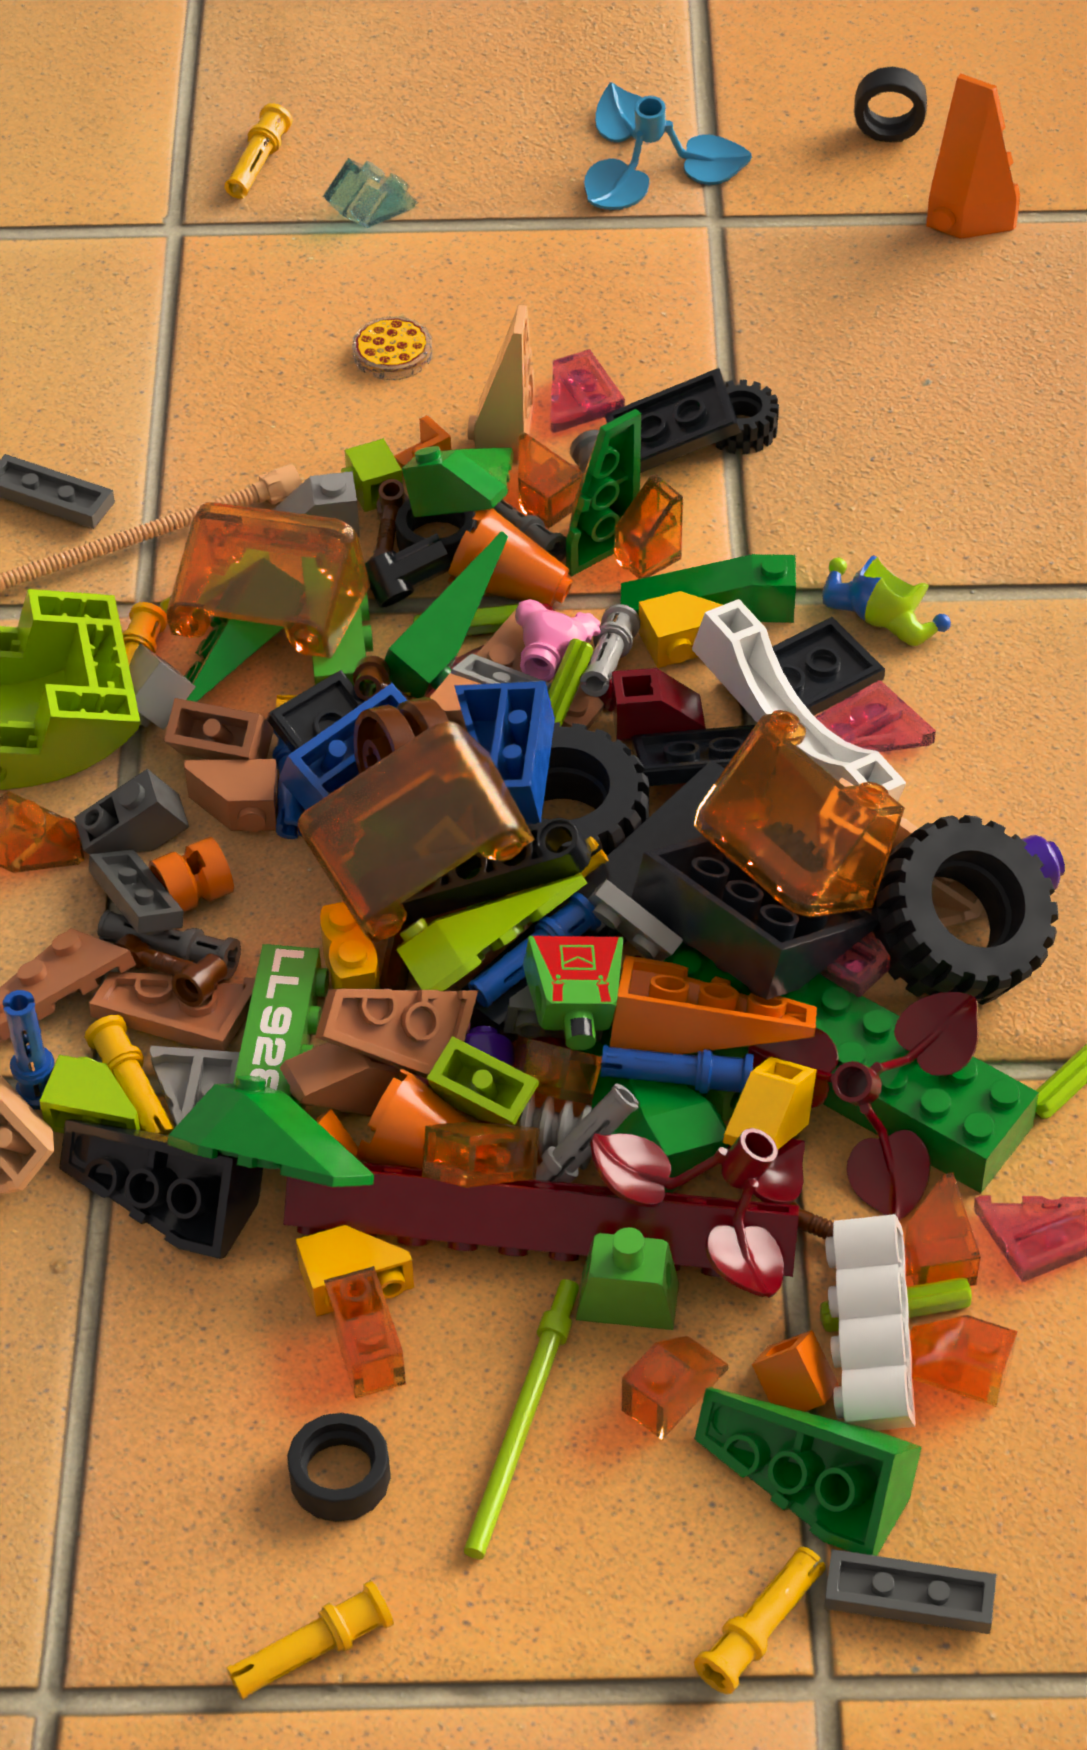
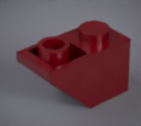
[612,668,706,741]

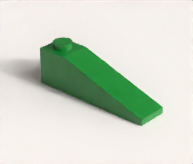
[184,559,307,702]

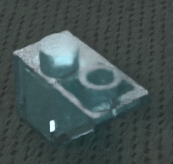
[323,158,418,228]

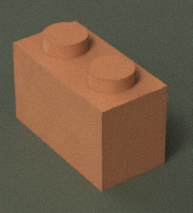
[164,698,274,760]

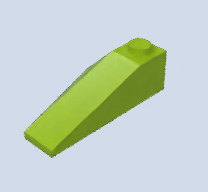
[397,873,587,991]

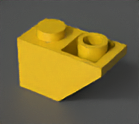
[639,591,722,668]
[723,1057,817,1149]
[295,1225,414,1317]

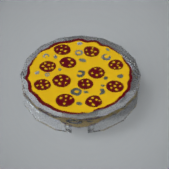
[352,317,432,380]

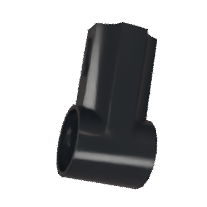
[361,533,452,608]

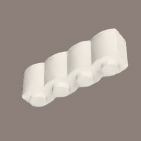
[825,1214,915,1431]

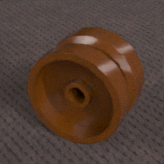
[353,697,459,811]

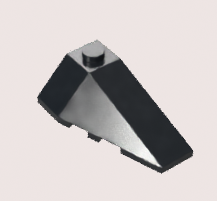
[59,1119,263,1259]

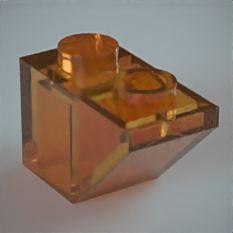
[0,790,84,873]
[324,1266,406,1399]

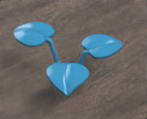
[584,82,752,210]

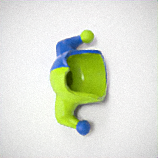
[822,555,951,646]

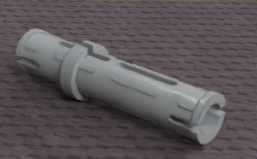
[526,1084,639,1183]

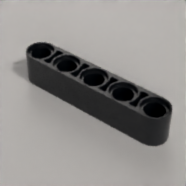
[357,818,591,928]

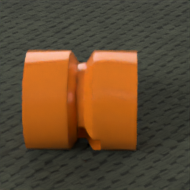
[149,837,234,912]

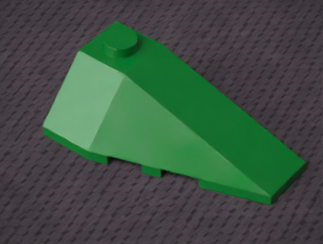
[566,409,641,576]
[402,446,514,517]
[384,531,509,698]
[621,554,796,623]
[572,1025,729,1193]
[167,1076,374,1187]
[694,1387,922,1556]

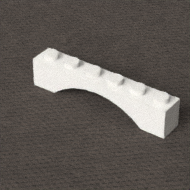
[692,599,906,811]

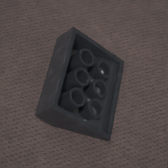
[631,826,878,1000]

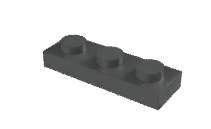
[0,454,115,529]
[89,849,184,935]
[824,1549,997,1634]

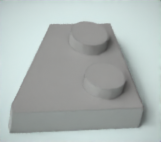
[588,879,683,961]
[150,1046,240,1127]

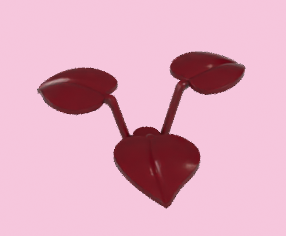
[748,992,978,1221]
[590,1128,805,1298]

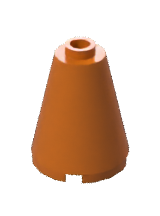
[447,509,573,607]
[357,1069,503,1175]

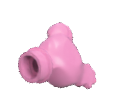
[515,599,601,682]

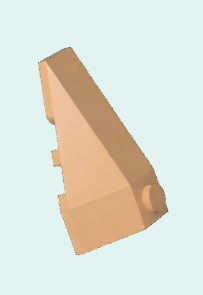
[468,305,534,461]

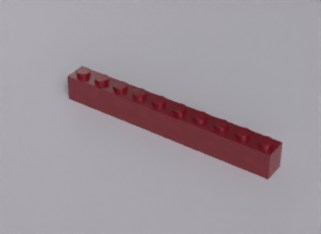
[283,1162,800,1277]

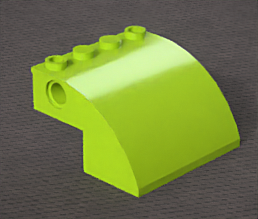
[0,589,140,790]

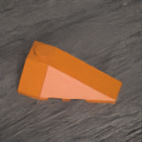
[926,73,1020,239]
[609,955,817,1054]

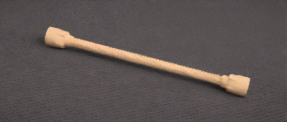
[0,464,302,594]

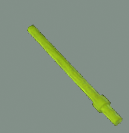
[463,1279,580,1559]

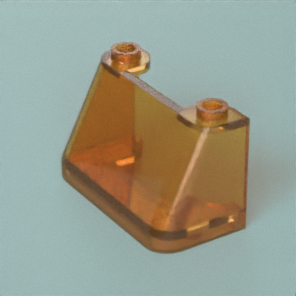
[166,502,370,658]
[694,710,905,916]
[297,722,535,944]

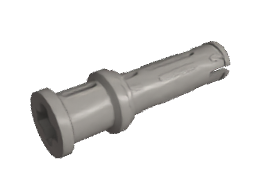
[580,604,640,697]

